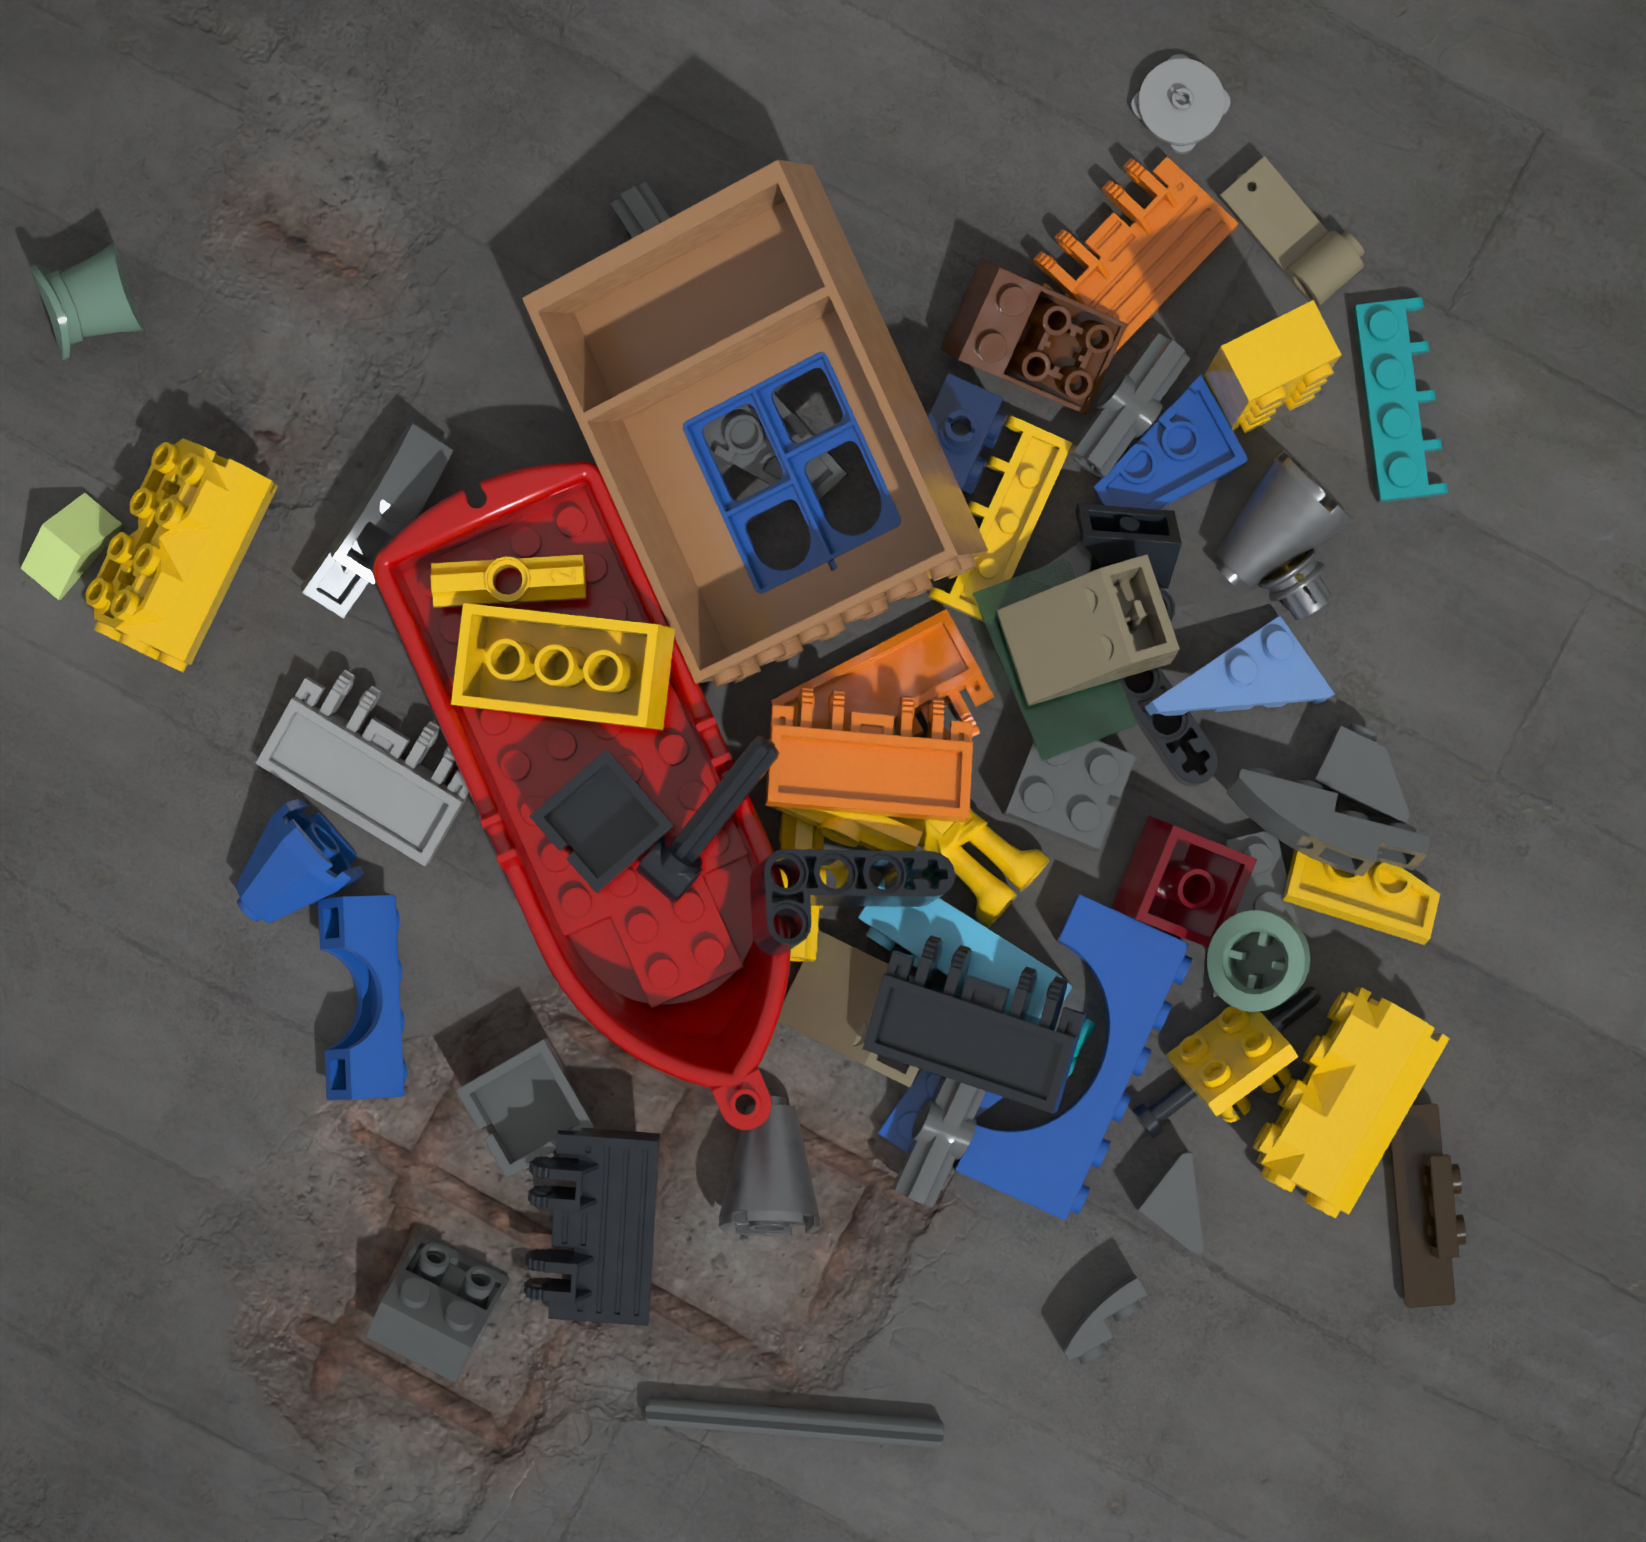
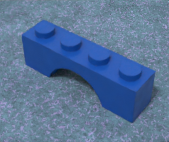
[318,895,407,1100]

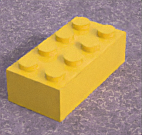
[1203,300,1342,433]
[451,603,675,730]

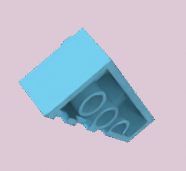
[858,878,1073,1018]

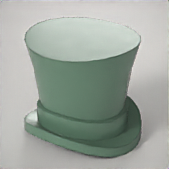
[29,242,145,360]
[1207,910,1311,1012]

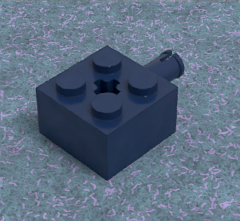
[928,373,1007,494]

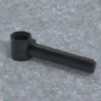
[635,736,779,903]

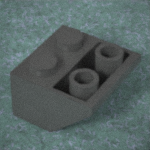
[366,1233,510,1383]

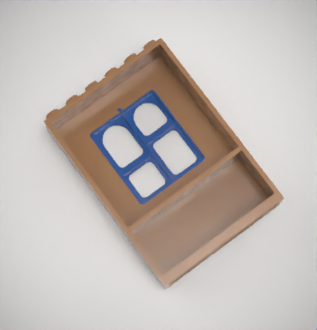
[522,160,989,687]

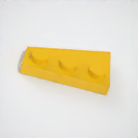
[1282,849,1440,945]

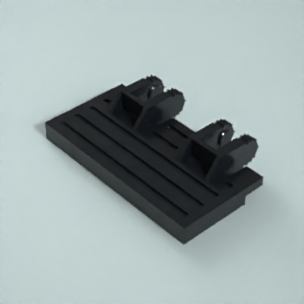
[862,935,1086,1114]
[524,1128,660,1326]

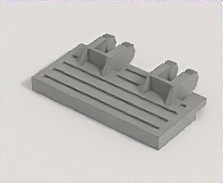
[256,670,470,866]

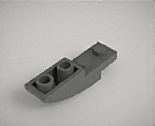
[301,421,453,618]
[1227,767,1431,877]

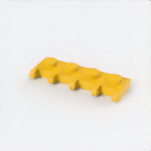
[927,416,1072,625]

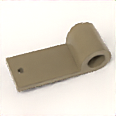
[1219,156,1365,307]

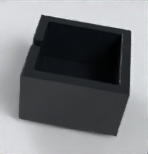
[529,749,675,893]

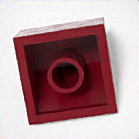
[1111,816,1257,948]

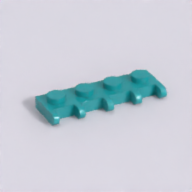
[1353,297,1448,503]

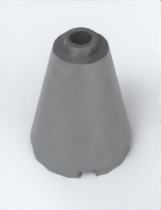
[1216,449,1354,587]
[719,1096,820,1236]

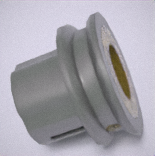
[1260,548,1332,620]

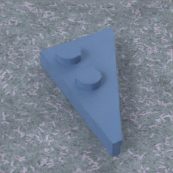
[1145,616,1335,716]

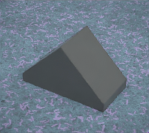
[1135,1151,1205,1255]

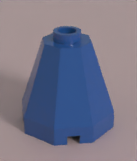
[235,799,364,923]

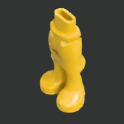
[918,808,1051,928]

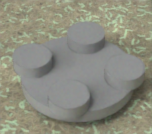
[1131,54,1231,154]

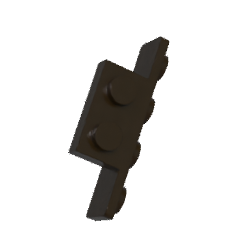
[1390,1103,1466,1308]

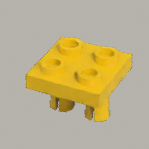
[1165,1006,1298,1123]

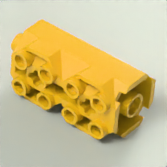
[85,438,278,673]
[1252,987,1450,1219]

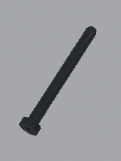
[1132,986,1321,1138]

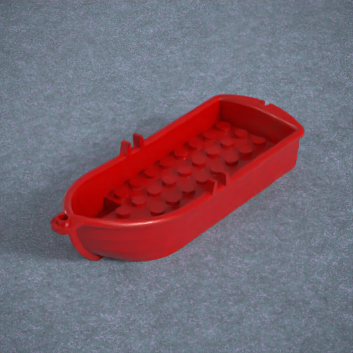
[373,461,791,1130]

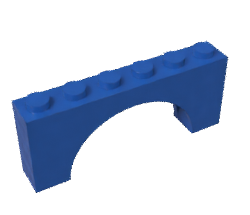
[954,894,1193,1221]

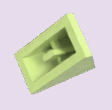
[21,493,124,600]

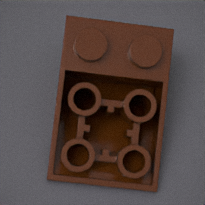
[941,258,1128,415]

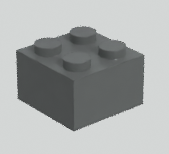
[1003,719,1137,852]
[456,1039,598,1179]

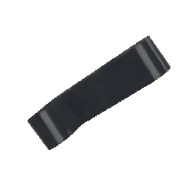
[1109,587,1218,786]
[750,849,955,956]

